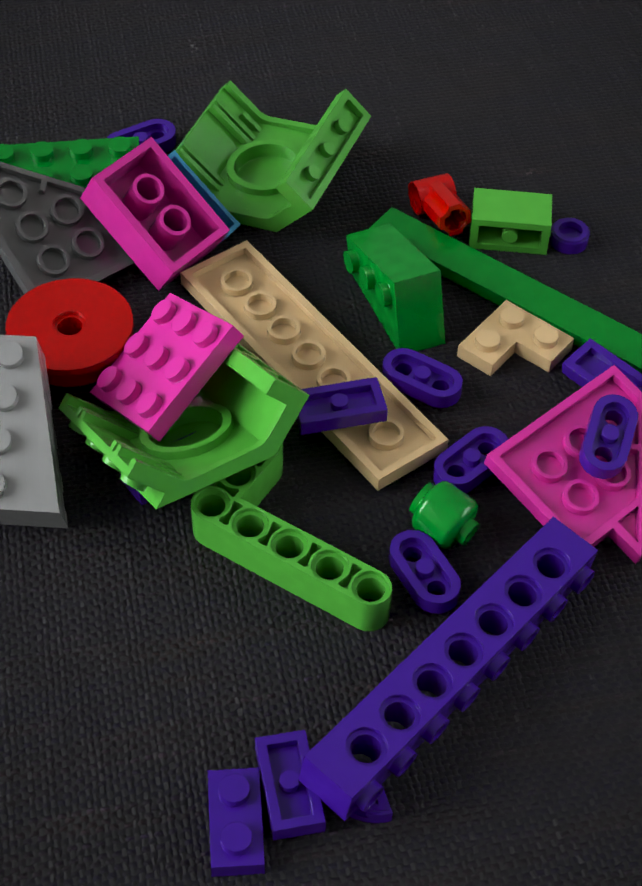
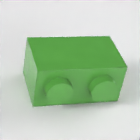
[469,188,552,255]

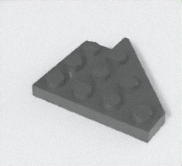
[0,162,137,294]

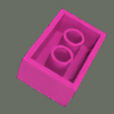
[80,137,230,291]

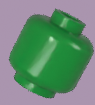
[409,481,480,549]

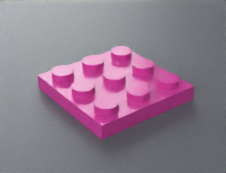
[90,293,244,442]

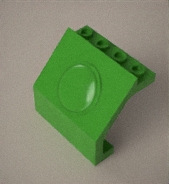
[175,80,371,232]
[59,343,310,509]

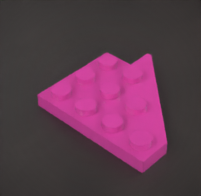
[484,365,642,564]

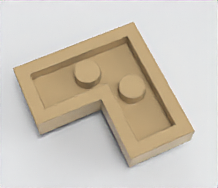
[457,300,574,376]

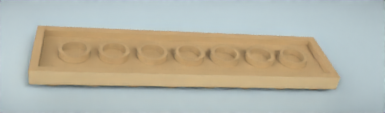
[180,240,449,491]

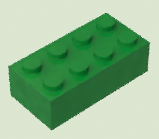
[0,136,139,188]

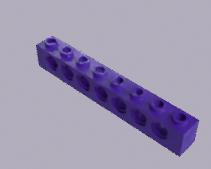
[298,517,598,821]

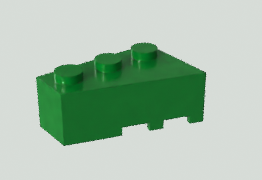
[343,223,445,352]

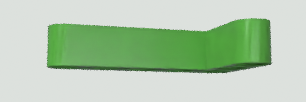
[191,443,392,631]

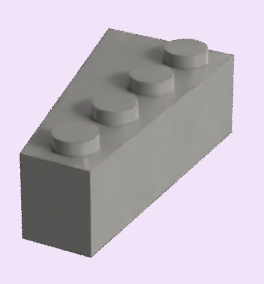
[0,335,68,528]

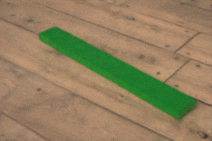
[369,207,642,373]

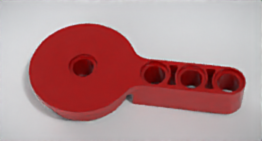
[5,278,134,387]

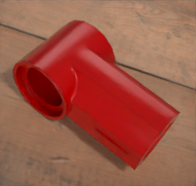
[408,173,471,236]

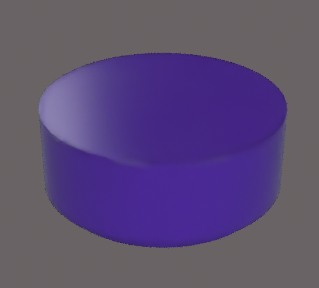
[549,218,590,254]

